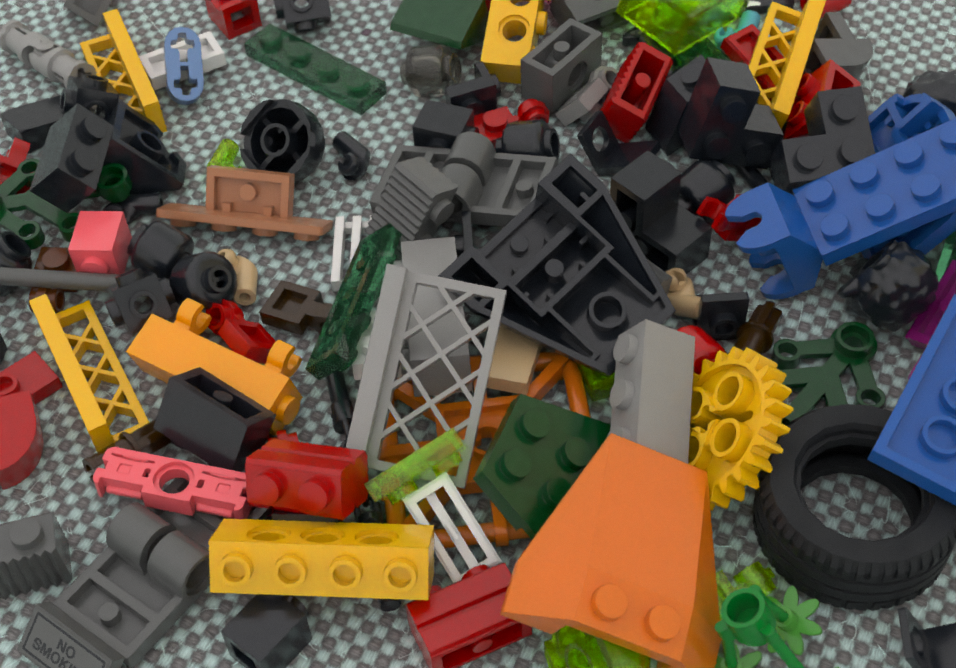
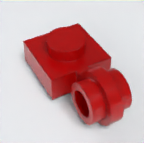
[474,99,550,151]
[206,299,276,364]

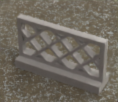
[346,264,507,489]

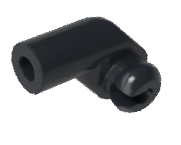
[332,131,371,180]

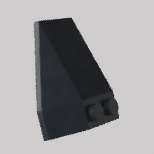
[438,153,676,378]

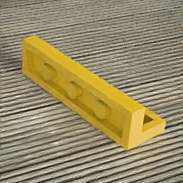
[748,0,826,129]
[80,9,167,133]
[29,294,149,452]

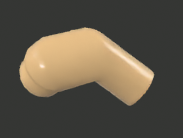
[666,268,700,320]

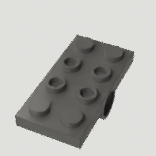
[369,132,558,227]
[53,457,273,668]

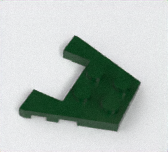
[473,394,611,539]

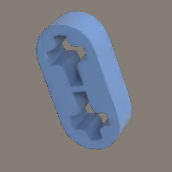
[163,27,204,105]

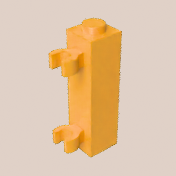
[126,298,303,436]

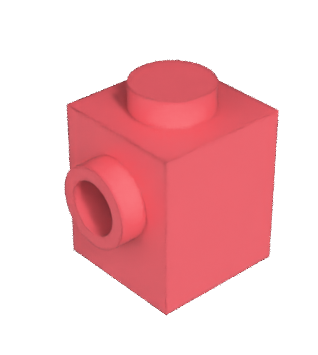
[68,211,132,275]

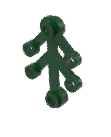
[0,158,132,250]
[771,322,886,426]

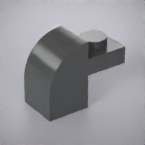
[802,12,873,80]

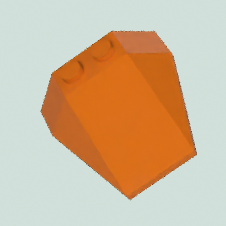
[500,433,721,668]

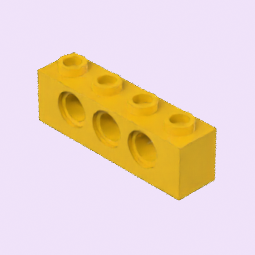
[480,0,551,84]
[209,518,434,600]

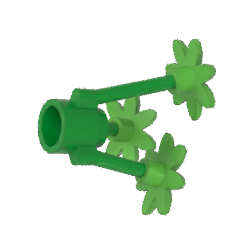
[714,584,840,668]

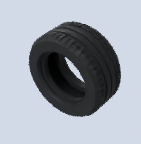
[753,404,956,611]

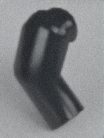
[102,193,163,225]

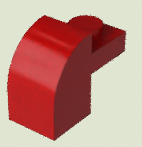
[0,389,44,490]

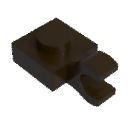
[259,280,346,341]

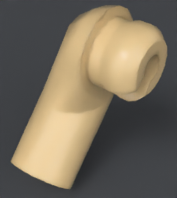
[218,249,258,306]

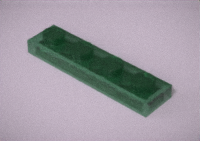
[244,23,387,115]
[305,223,402,380]

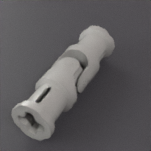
[0,20,96,89]

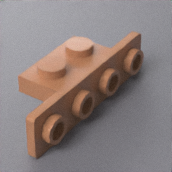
[156,165,333,241]

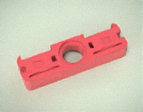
[93,447,252,519]

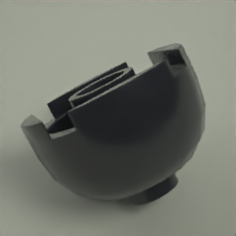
[240,99,326,182]

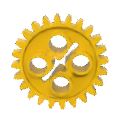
[688,347,793,511]

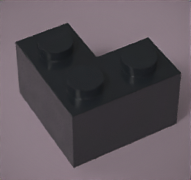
[677,57,784,170]
[769,86,875,196]
[610,150,712,275]

